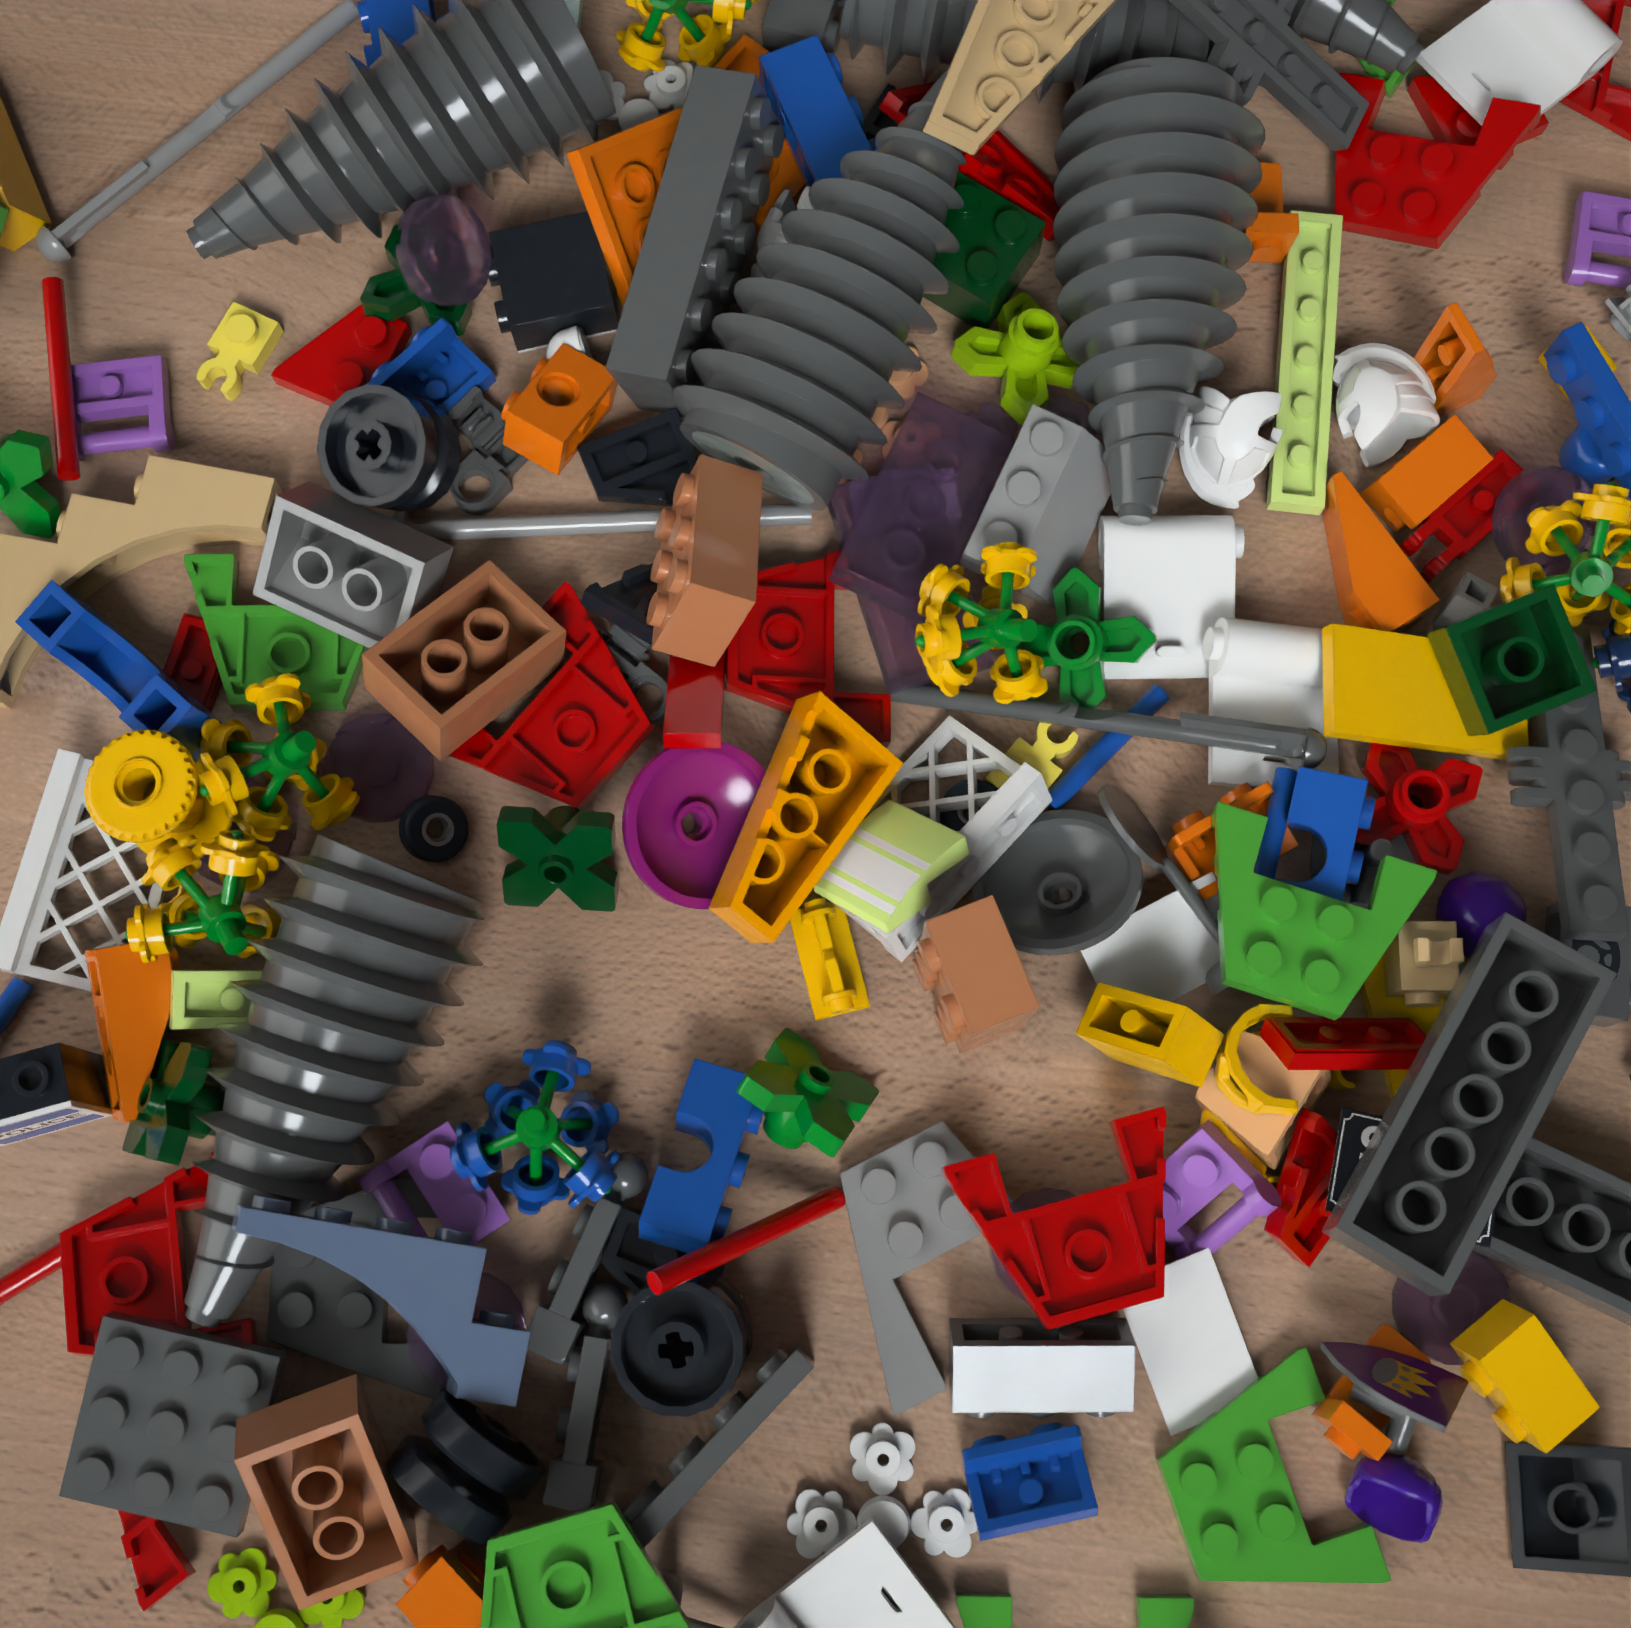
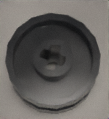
[317,384,461,513]
[611,1271,753,1417]
[386,1389,546,1545]

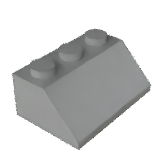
[959,404,1111,609]
[253,481,454,648]

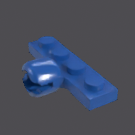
[1543,322,1631,501]

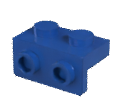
[367,317,497,414]
[962,1422,1098,1541]

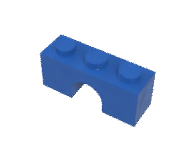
[1274,766,1376,901]
[639,1058,764,1253]

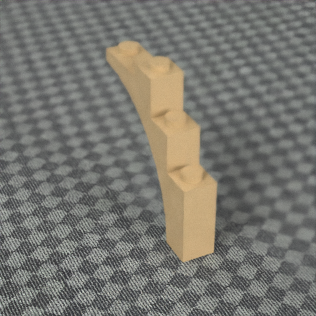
[0,455,284,709]

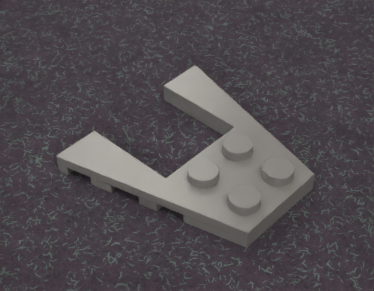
[840,1121,1022,1416]

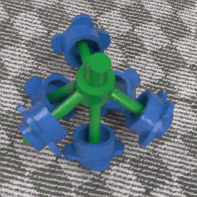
[450,1040,621,1215]

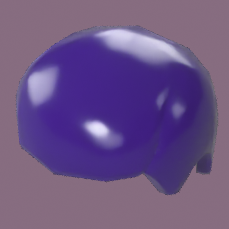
[1436,872,1527,958]
[1345,1452,1443,1543]

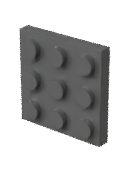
[59,1311,287,1538]

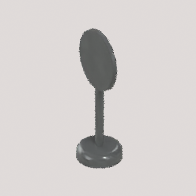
[1098,784,1229,995]

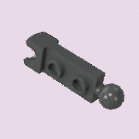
[527,1152,648,1365]
[543,1283,628,1511]

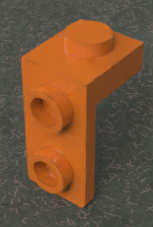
[1243,162,1299,263]
[1311,1324,1431,1461]

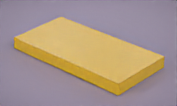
[1322,623,1529,760]

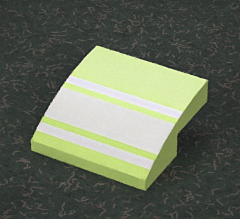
[814,799,969,933]

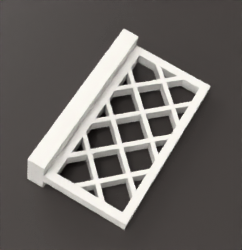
[832,715,1053,963]
[0,748,166,992]

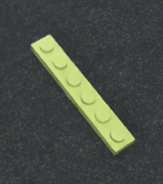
[1266,210,1343,515]

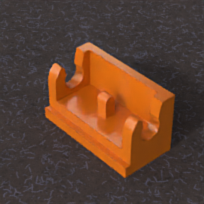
[1359,414,1494,532]

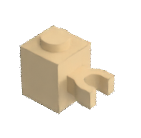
[1384,921,1464,1007]

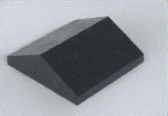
[1505,1441,1631,1577]

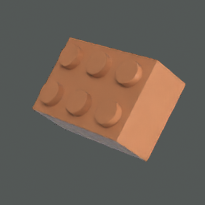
[646,454,763,667]
[362,560,566,761]
[912,895,1040,1053]
[234,1374,419,1611]

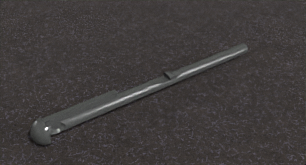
[886,679,1327,769]

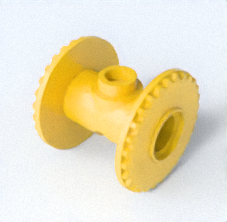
[84,730,232,858]

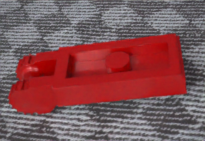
[1399,449,1540,584]

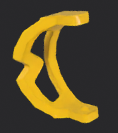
[1214,1004,1298,1115]

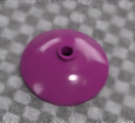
[622,742,766,909]

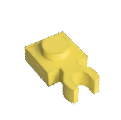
[197,301,284,401]
[984,722,1079,790]

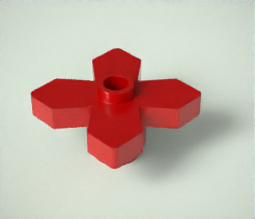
[1354,743,1483,875]

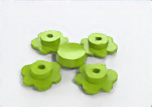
[207,1547,365,1628]

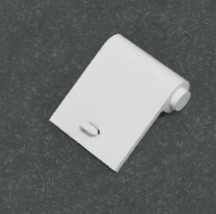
[1416,0,1623,126]
[1097,515,1245,679]
[1202,617,1339,789]
[734,1517,956,1628]

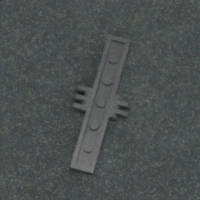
[1168,0,1370,151]
[1506,627,1631,942]

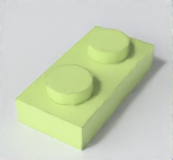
[169,970,263,1029]

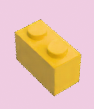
[1075,982,1225,1088]
[1450,1299,1600,1454]

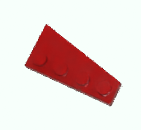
[879,81,1060,241]

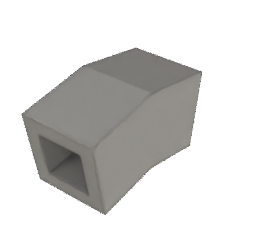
[1432,571,1498,628]

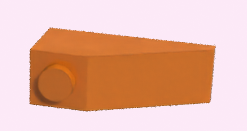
[1414,302,1497,417]
[1322,471,1440,633]
[85,943,181,1123]

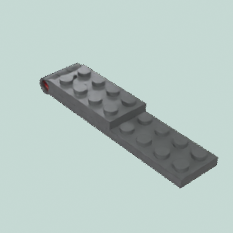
[619,1345,814,1548]

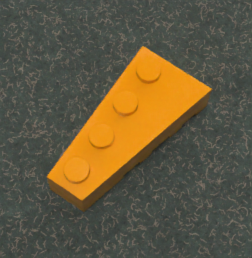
[709,691,904,943]

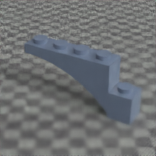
[231,1195,531,1407]

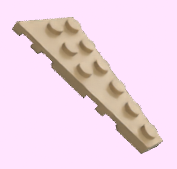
[923,0,1118,156]

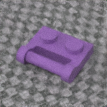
[1563,191,1631,289]
[71,355,175,461]
[1163,1120,1282,1260]
[357,1121,511,1244]

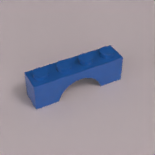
[15,580,223,763]

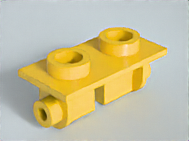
[790,898,870,1021]

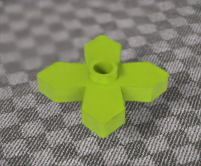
[950,292,1079,425]

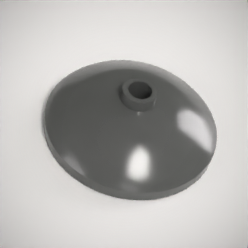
[972,809,1143,956]

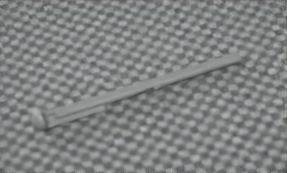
[36,0,359,263]
[391,504,812,541]

